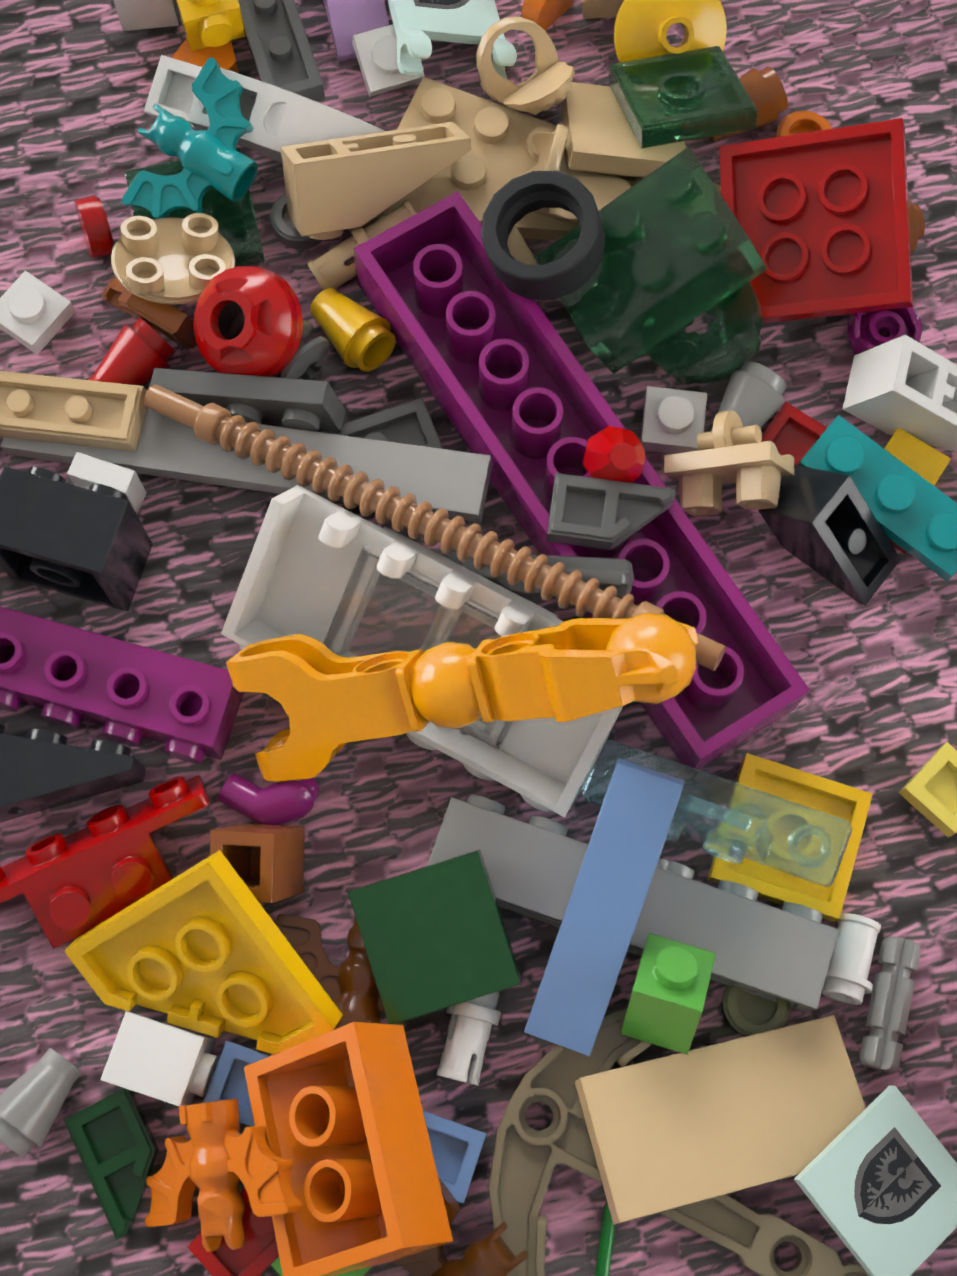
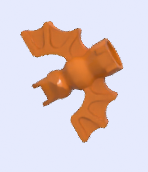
[145,1098,303,1252]

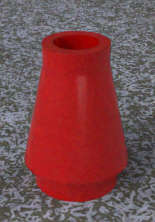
[88,317,176,386]

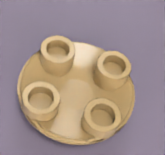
[111,213,235,304]

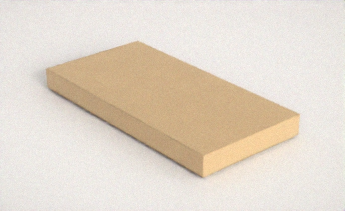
[575,1015,866,1225]

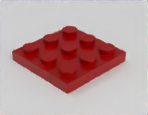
[719,118,913,327]

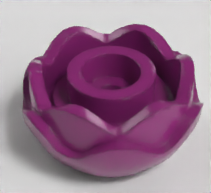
[847,307,923,355]

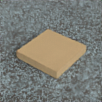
[560,82,689,182]

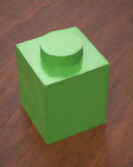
[620,933,716,1055]

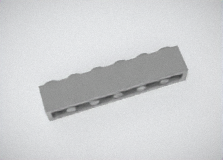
[427,794,839,1013]

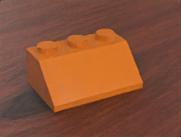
[244,1022,453,1276]

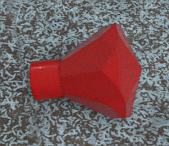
[583,426,645,483]

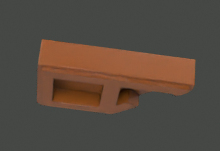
[101,277,197,350]

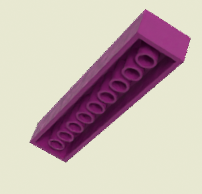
[353,191,810,776]

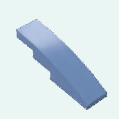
[524,758,685,1057]

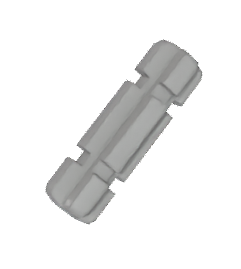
[859,936,921,1072]

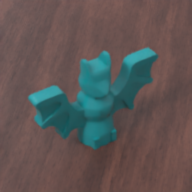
[121,57,258,219]

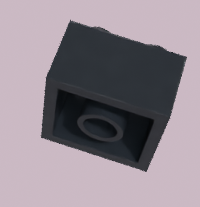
[0,466,153,612]

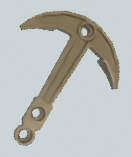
[488,1009,869,1276]

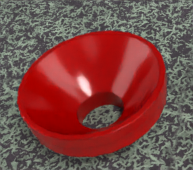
[193,266,303,377]

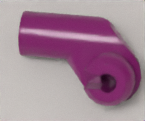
[218,773,319,825]

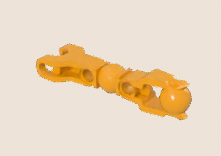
[226,612,698,781]

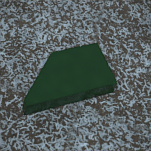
[64,1088,159,1240]

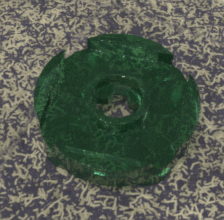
[639,260,763,385]

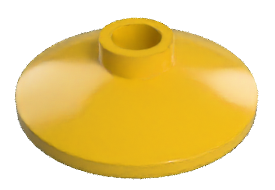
[614,0,727,94]

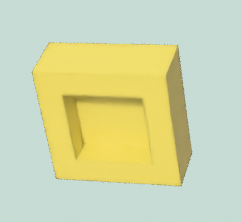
[898,742,957,837]

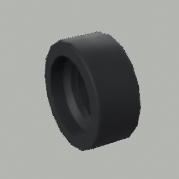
[481,171,605,300]

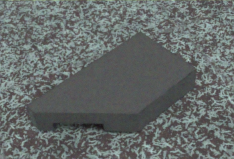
[546,473,675,550]

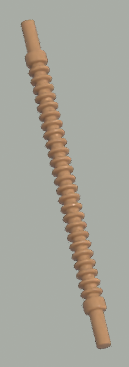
[144,384,726,671]

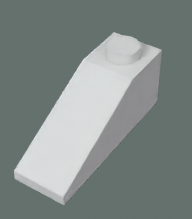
[842,335,957,452]

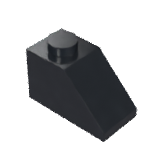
[758,465,901,605]

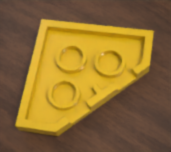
[64,850,343,1055]

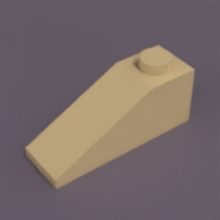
[280,122,471,240]

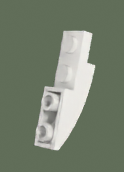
[144,55,385,163]

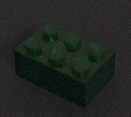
[535,146,767,374]

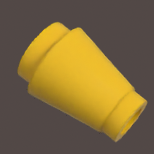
[310,288,396,372]

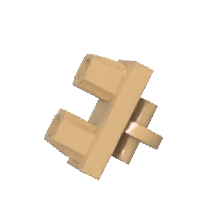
[664,410,794,517]

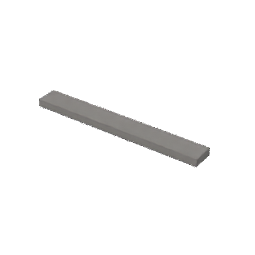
[1,409,493,523]

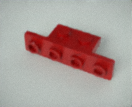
[0,775,209,949]

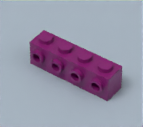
[0,606,244,764]

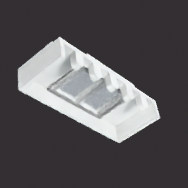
[221,485,623,817]

